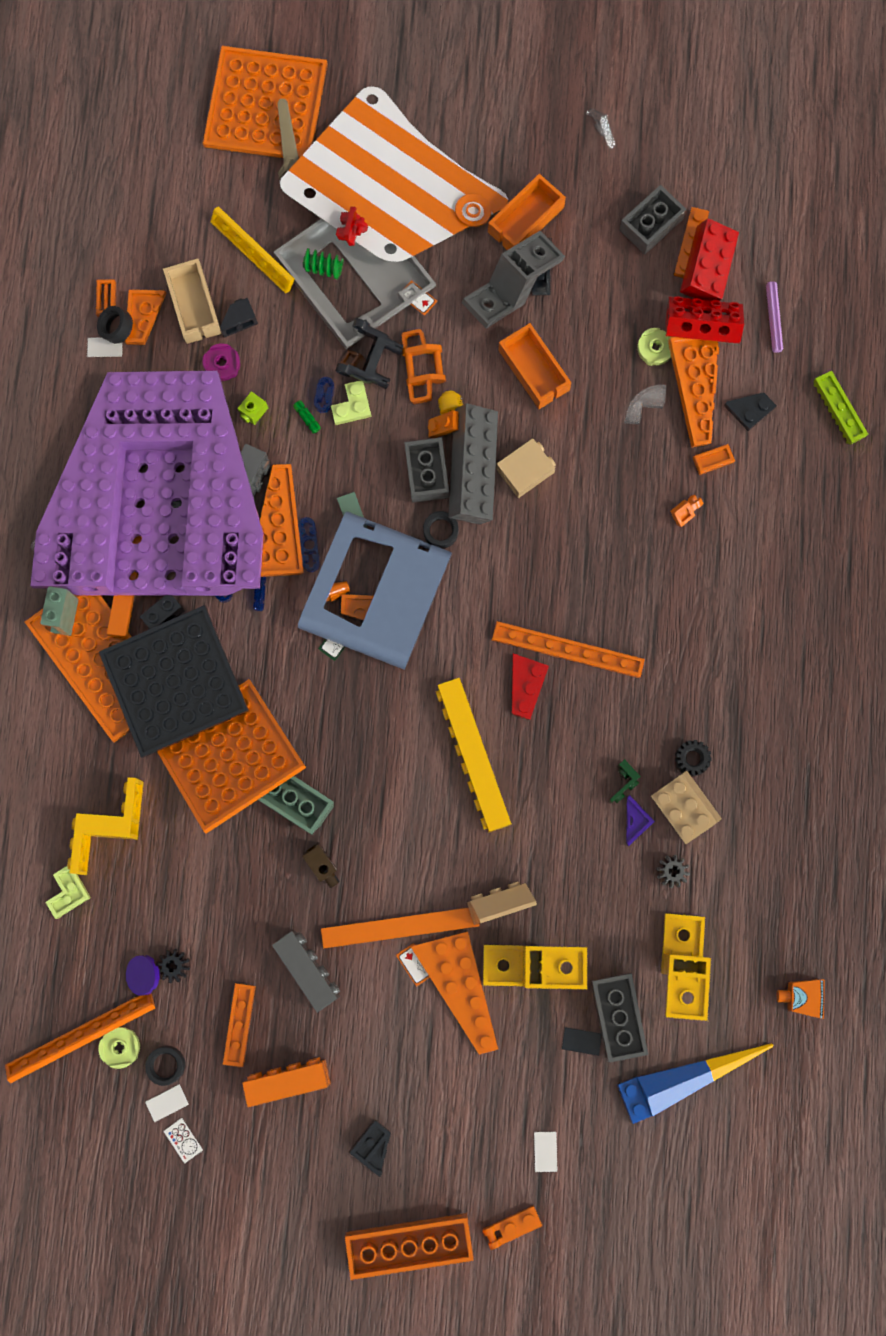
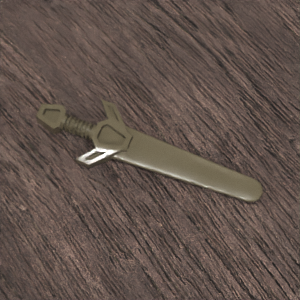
[277,98,299,201]

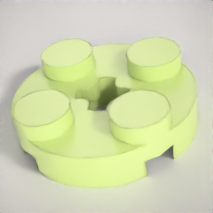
[637,328,672,366]
[99,1027,140,1069]

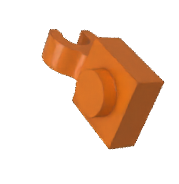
[670,495,704,527]

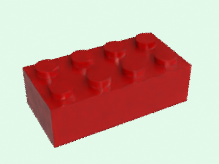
[680,218,739,301]

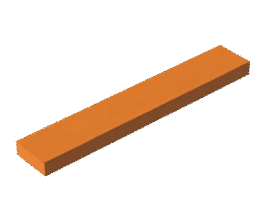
[107,536,142,638]

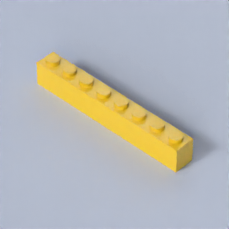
[435,678,511,833]

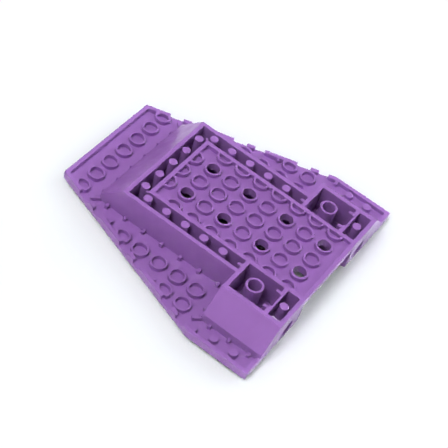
[31,371,264,596]

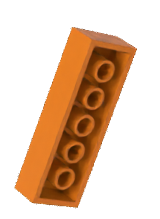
[345,1213,474,1280]

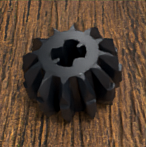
[156,949,191,983]

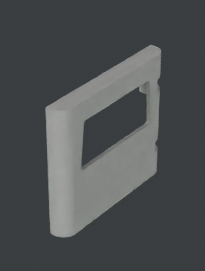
[274,219,436,349]

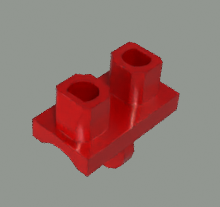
[336,206,368,246]

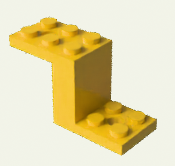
[67,777,144,875]
[661,914,711,1021]
[483,945,587,989]

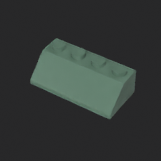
[258,776,334,835]

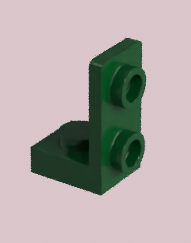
[608,759,641,804]

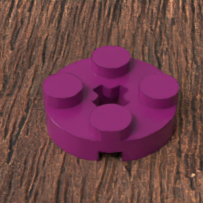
[203,343,240,381]

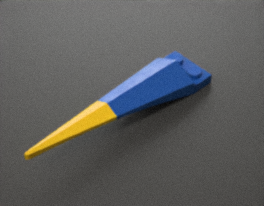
[617,1044,773,1124]

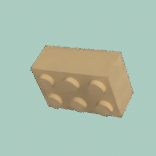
[651,771,722,844]

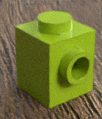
[238,391,268,425]

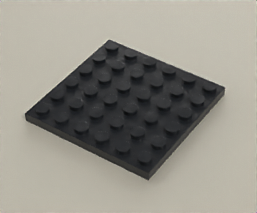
[99,605,249,758]

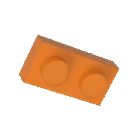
[428,410,459,439]

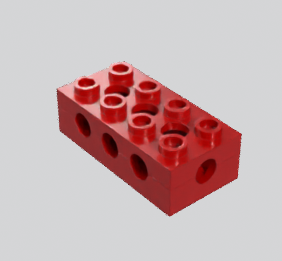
[665,296,745,344]

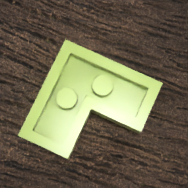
[331,381,371,425]
[46,866,91,919]

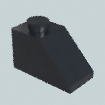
[220,298,258,338]

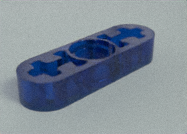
[298,517,320,572]

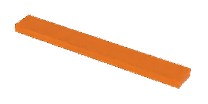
[492,621,645,678]
[321,908,480,948]
[5,994,155,1083]

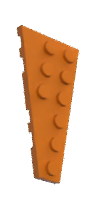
[668,337,719,447]
[259,464,304,577]
[411,932,498,1054]

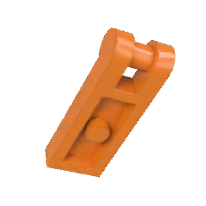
[482,1205,542,1250]

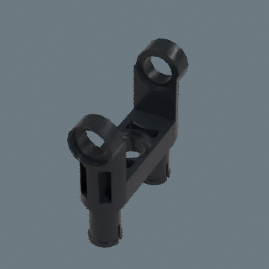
[335,318,403,389]

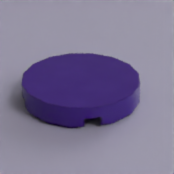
[126,955,160,996]

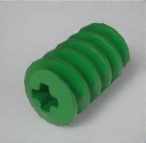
[303,248,343,279]

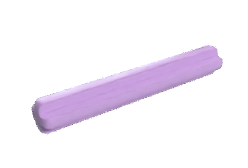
[766,282,783,353]

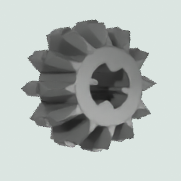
[656,855,690,888]

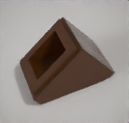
[340,350,366,370]

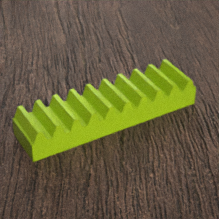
[813,370,868,445]

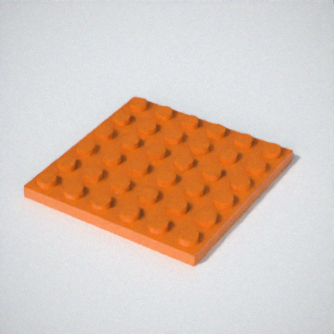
[203,46,327,158]
[157,679,306,834]

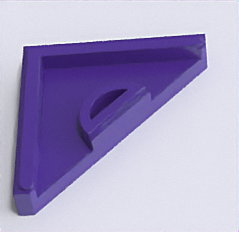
[626,795,655,846]

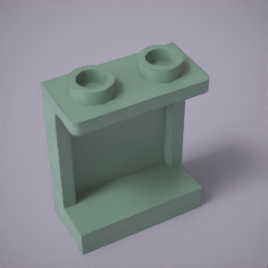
[40,587,79,636]

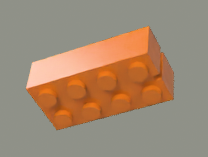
[488,174,566,250]
[498,323,572,409]
[242,1057,331,1107]

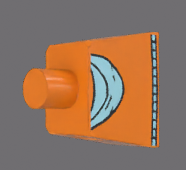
[777,979,825,1019]

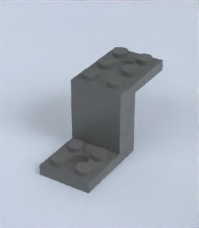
[462,231,565,329]

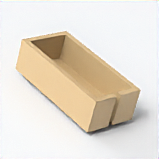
[163,258,222,344]

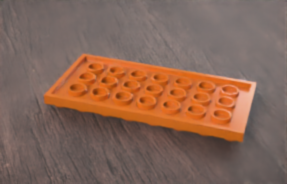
[25,594,132,743]

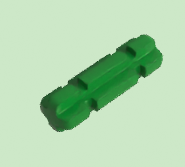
[293,400,321,434]

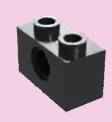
[140,595,185,629]

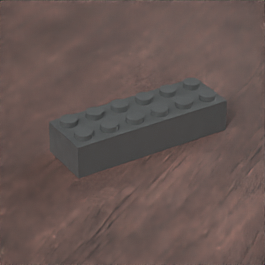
[448,403,498,525]

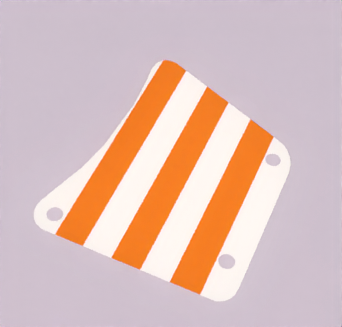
[280,87,508,262]

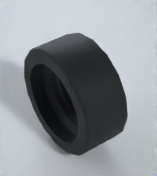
[97,306,133,344]
[423,511,459,549]
[145,1046,185,1086]

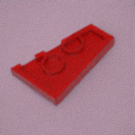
[512,653,549,720]

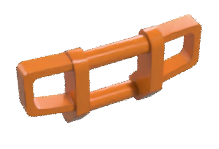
[402,329,446,404]

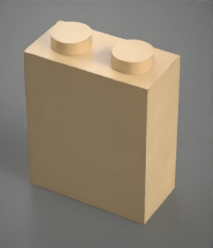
[496,439,556,498]

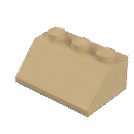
[467,881,537,925]

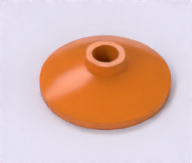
[455,194,491,227]

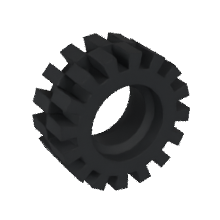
[675,740,712,776]

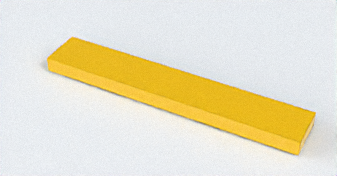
[210,206,295,293]

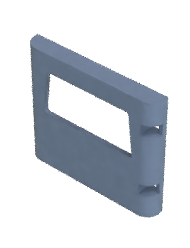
[298,511,452,670]

